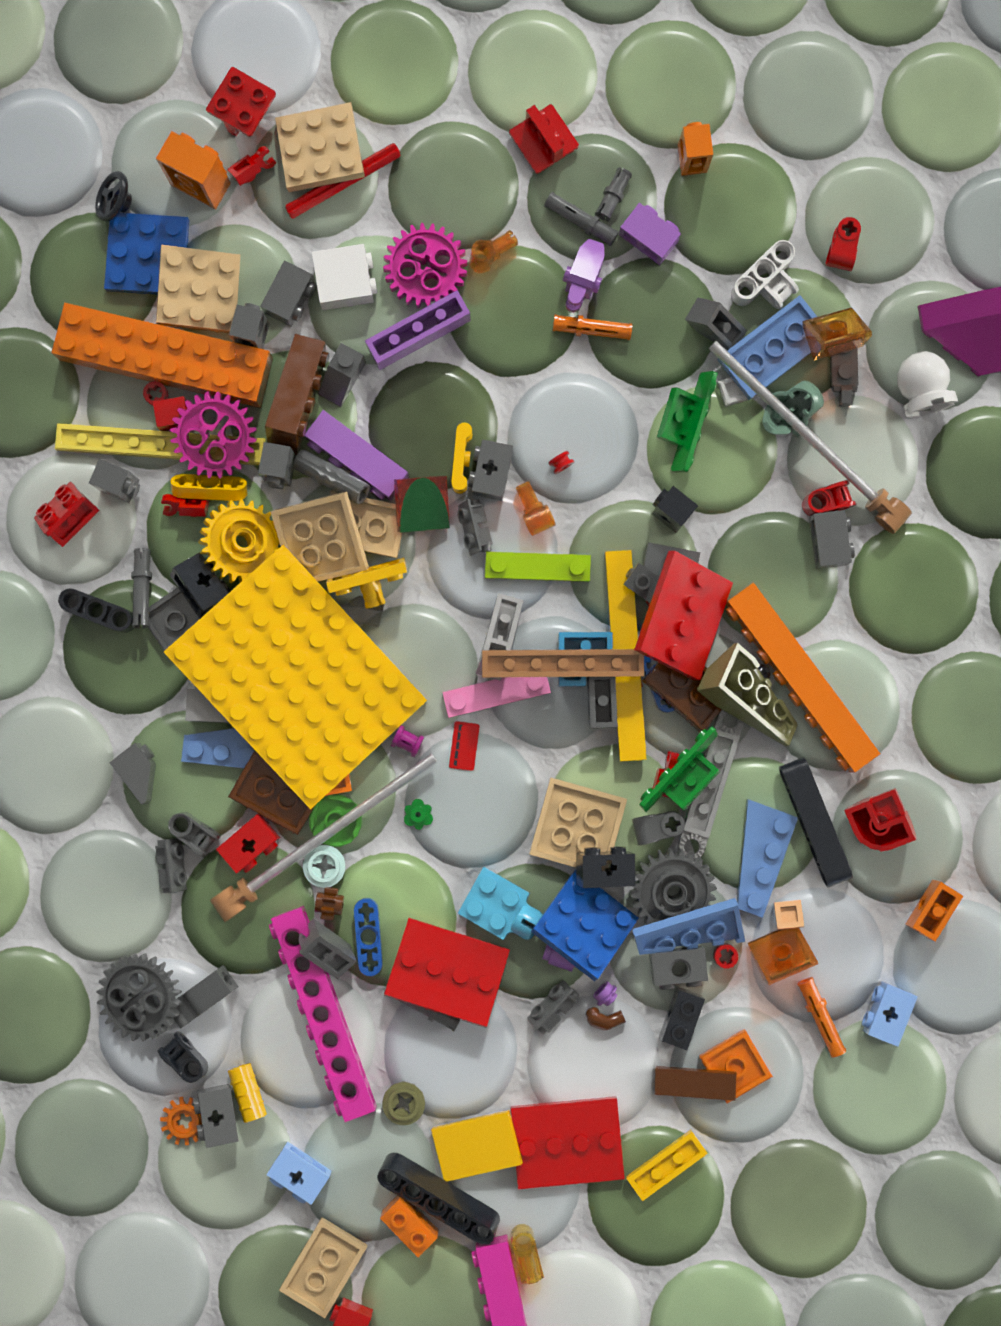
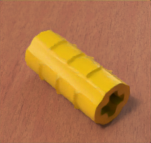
[228,1063,267,1123]

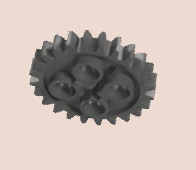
[96,953,182,1042]

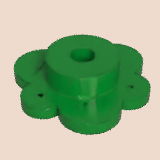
[404,799,433,830]

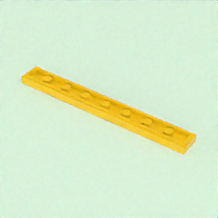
[605,550,647,762]

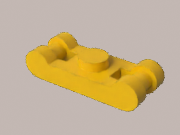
[451,422,473,494]

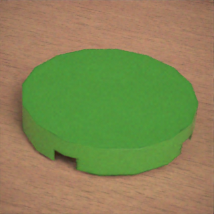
[309,795,362,847]

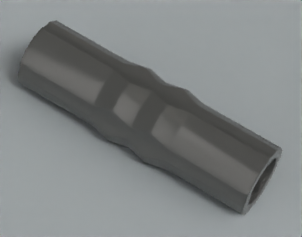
[293,450,370,504]

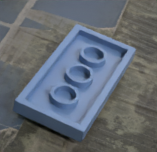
[717,295,832,400]

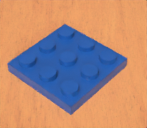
[104,213,190,295]
[531,870,639,982]

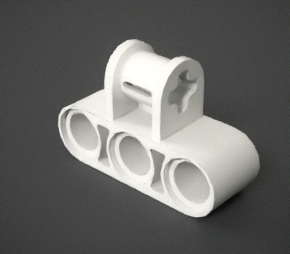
[731,240,799,309]

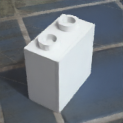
[312,244,377,310]

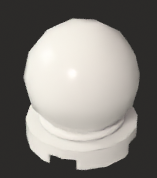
[897,351,958,418]

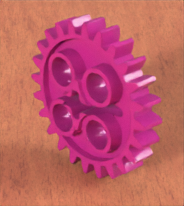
[383,223,468,309]
[170,392,257,478]

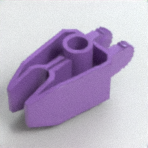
[563,239,605,313]

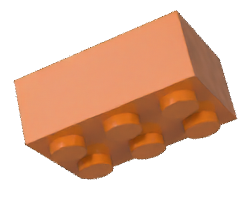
[156,131,231,210]

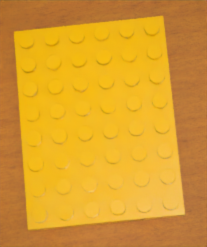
[163,545,427,809]

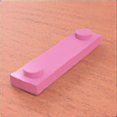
[442,677,551,718]

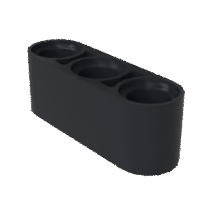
[58,588,134,633]

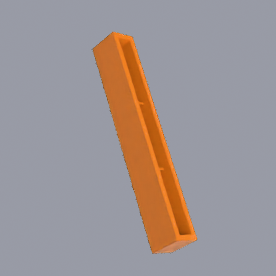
[725,582,881,773]

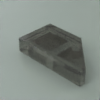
[341,596,385,628]

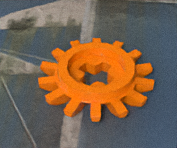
[160,1097,202,1146]

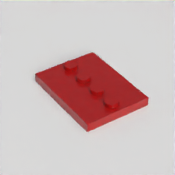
[634,551,733,680]
[384,918,510,1028]
[511,1096,625,1189]

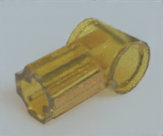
[510,1224,544,1284]

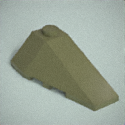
[697,643,798,747]

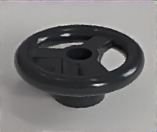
[95,171,132,222]

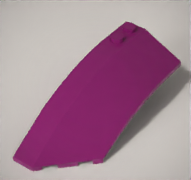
[917,287,1001,377]

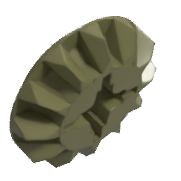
[382,1081,425,1125]

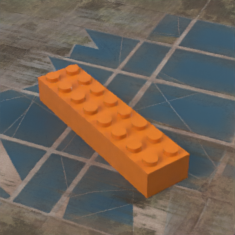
[51,302,273,408]

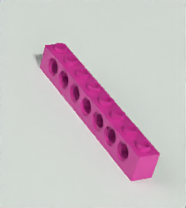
[269,905,377,1122]

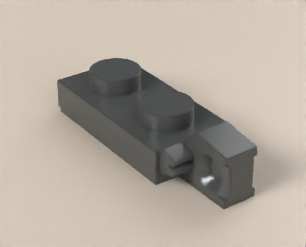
[829,333,859,406]

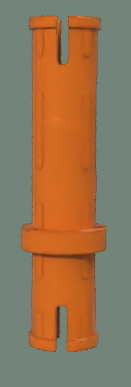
[553,314,632,340]
[797,977,847,1058]

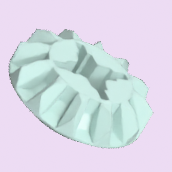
[303,845,346,888]

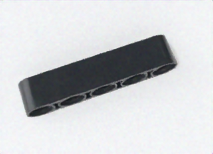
[779,757,853,888]
[377,1152,500,1245]

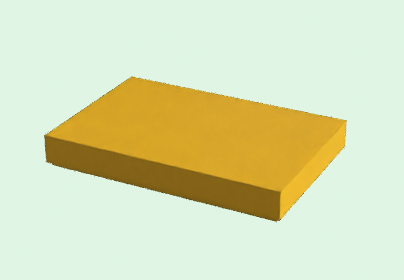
[431,1110,523,1181]

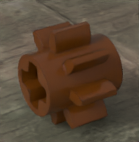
[314,887,344,921]

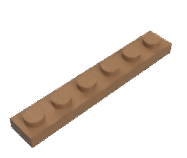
[482,649,644,678]

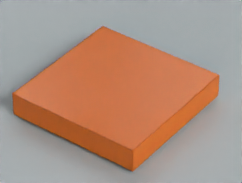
[699,1029,773,1104]

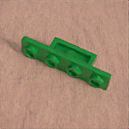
[657,371,718,473]
[639,727,720,812]

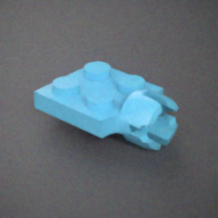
[458,867,543,940]

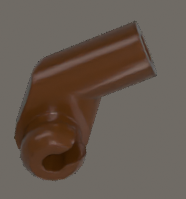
[586,1007,626,1031]

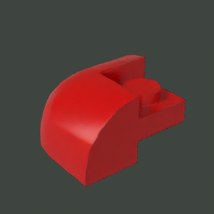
[844,788,916,852]

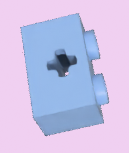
[862,981,918,1047]
[267,1142,332,1205]

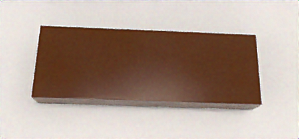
[655,1066,737,1101]

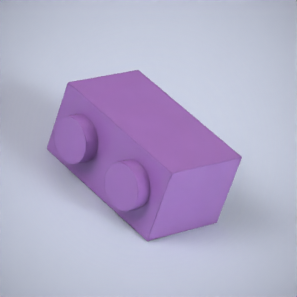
[619,202,681,265]

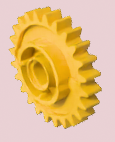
[198,499,280,583]

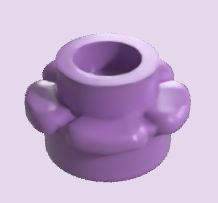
[593,981,617,1006]

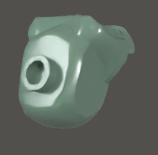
[762,381,824,438]

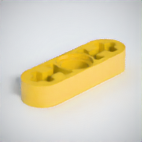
[170,474,248,501]

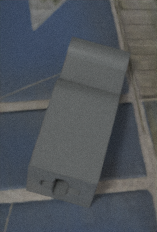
[173,965,239,1029]

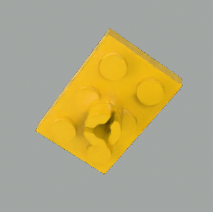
[326,557,407,609]

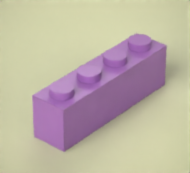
[365,290,471,370]
[305,410,409,501]

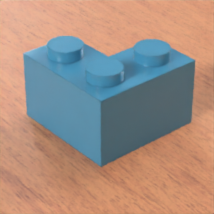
[558,632,613,687]

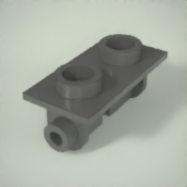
[457,499,493,556]
[623,563,659,603]
[155,838,187,893]
[527,979,580,1035]

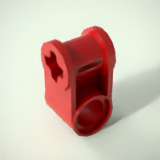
[825,217,861,272]
[802,480,856,516]

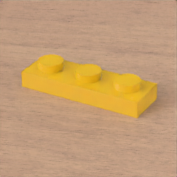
[626,1129,708,1201]

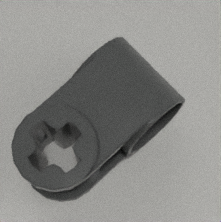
[632,811,685,845]
[168,812,221,858]

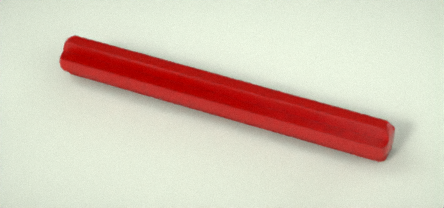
[285,143,401,219]

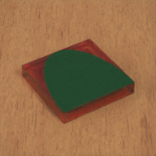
[394,475,450,533]

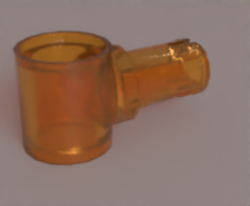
[469,230,518,273]
[516,482,556,536]

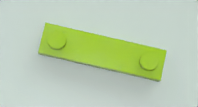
[485,552,591,582]

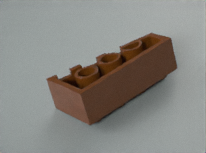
[265,334,329,456]

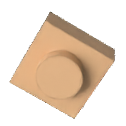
[774,900,804,930]

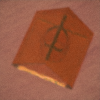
[802,307,872,360]
[747,928,818,985]

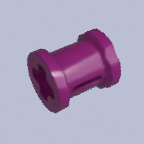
[391,725,425,758]

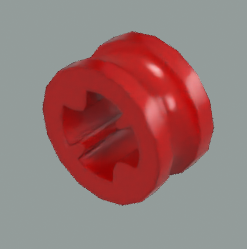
[143,381,169,406]
[548,451,575,474]
[713,943,738,969]

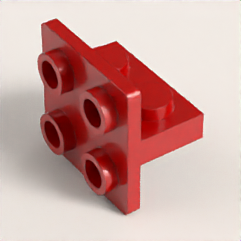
[206,67,276,137]
[509,104,579,174]
[34,481,100,547]

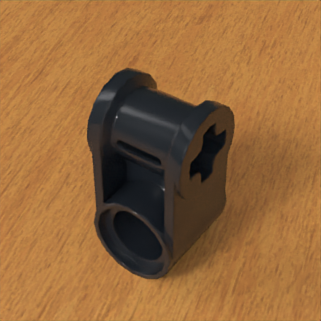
[157,1031,208,1083]

